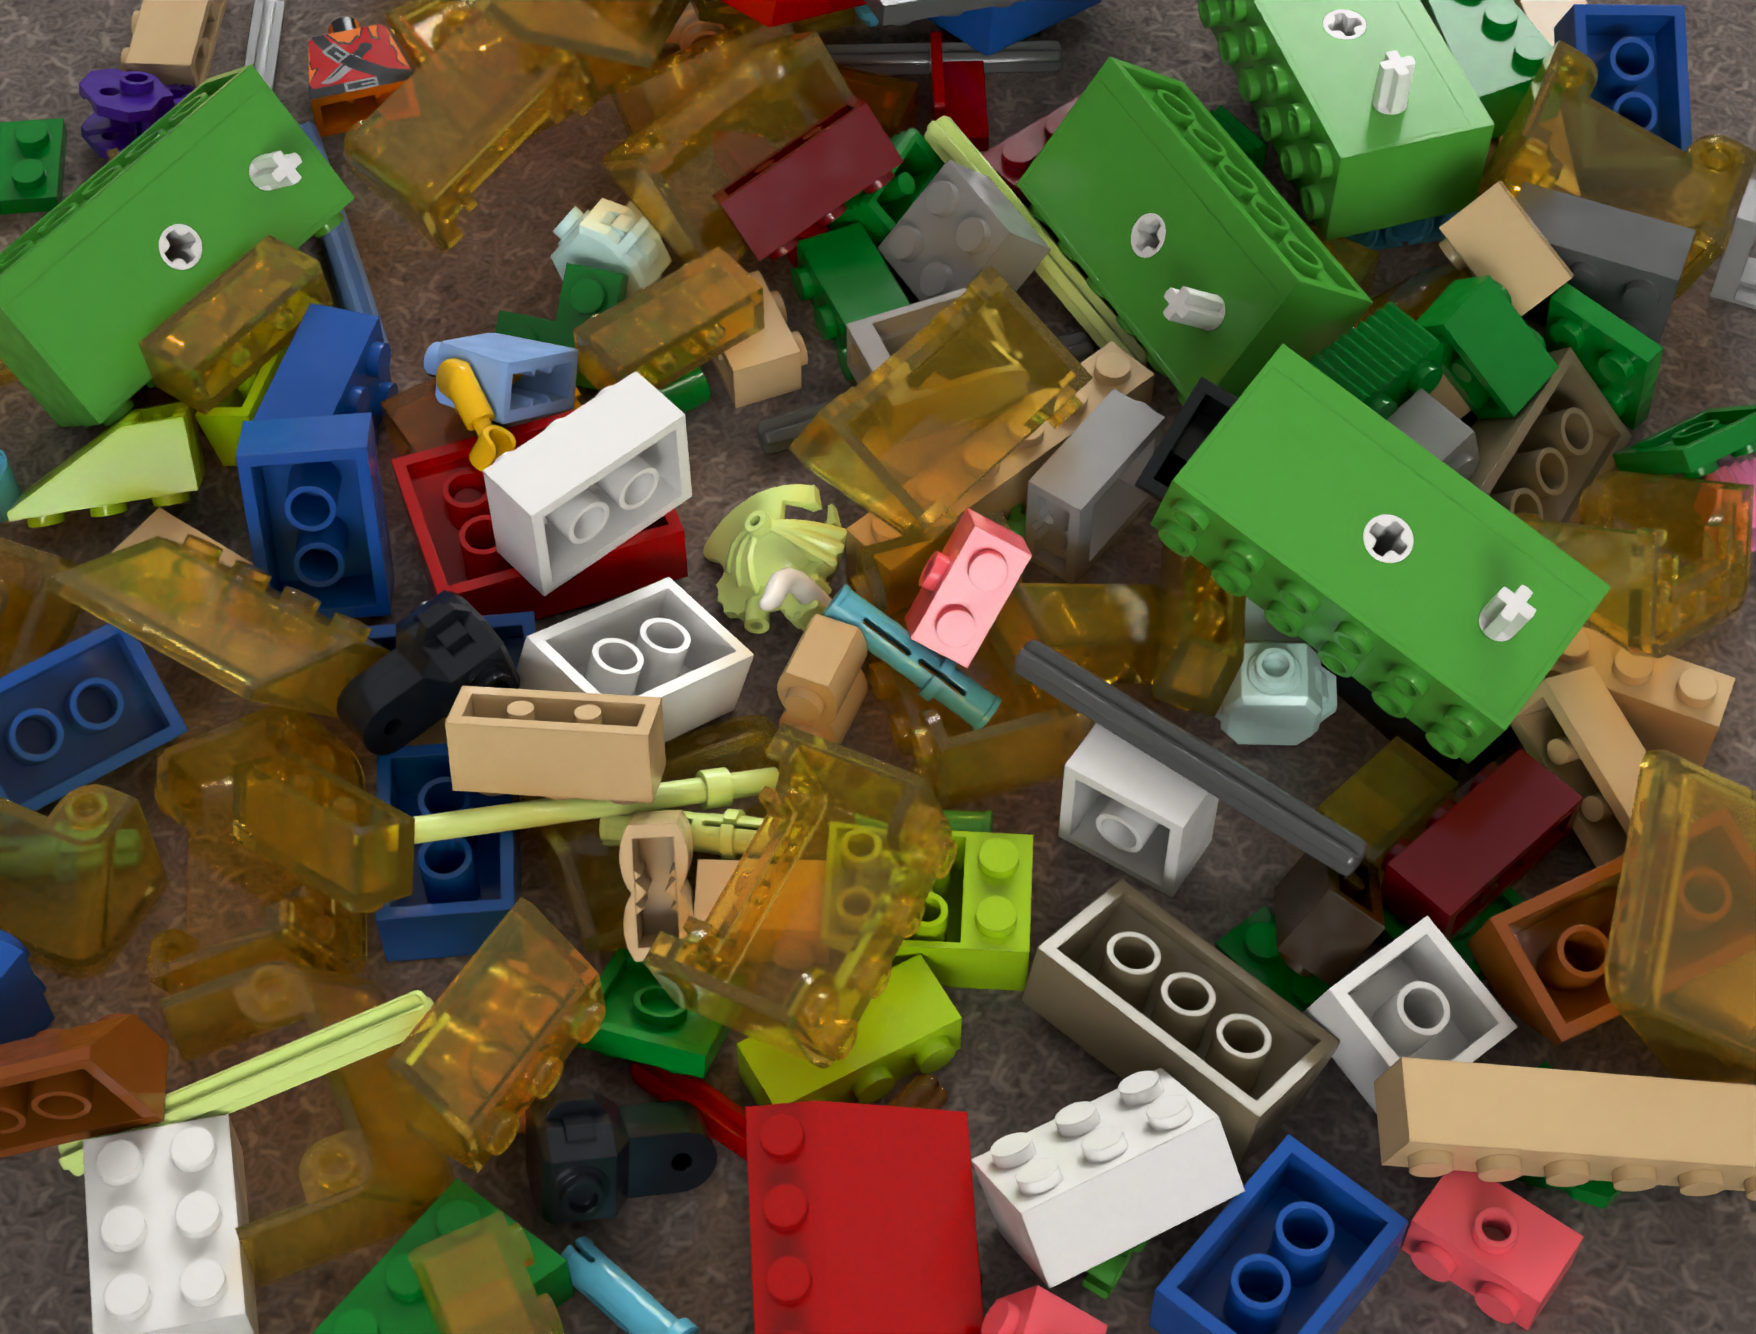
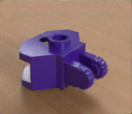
[79,68,196,160]

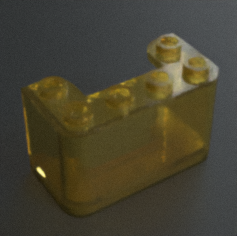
[848,510,1091,810]
[643,723,957,1069]

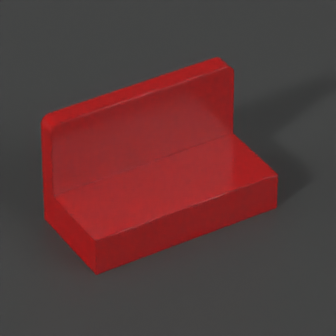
[929,31,989,151]

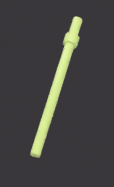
[385,767,781,848]

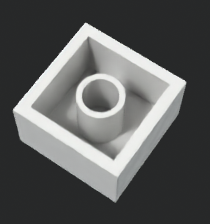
[1058,723,1219,897]
[1303,915,1517,1114]

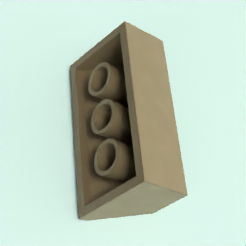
[1468,347,1632,550]
[1021,879,1340,1169]

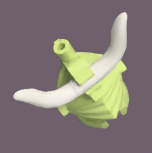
[703,484,847,634]

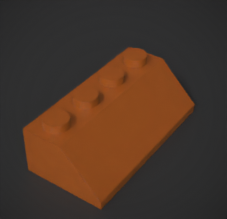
[1466,809,1756,1046]
[0,1013,169,1158]

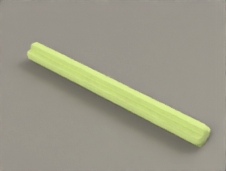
[924,115,1148,367]
[58,990,437,1176]

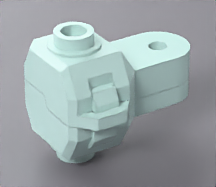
[550,179,683,318]
[1204,595,1337,745]

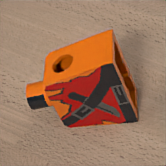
[308,17,421,137]

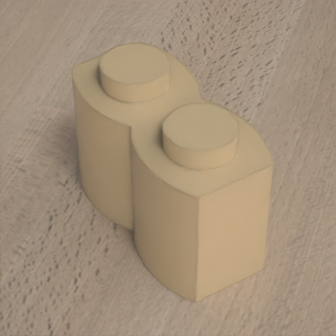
[777,613,868,760]
[619,810,695,962]

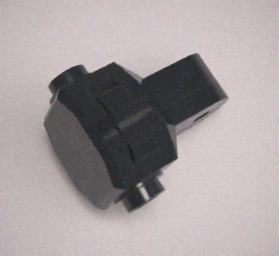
[336,590,520,755]
[525,1091,717,1224]

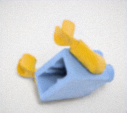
[424,333,583,472]

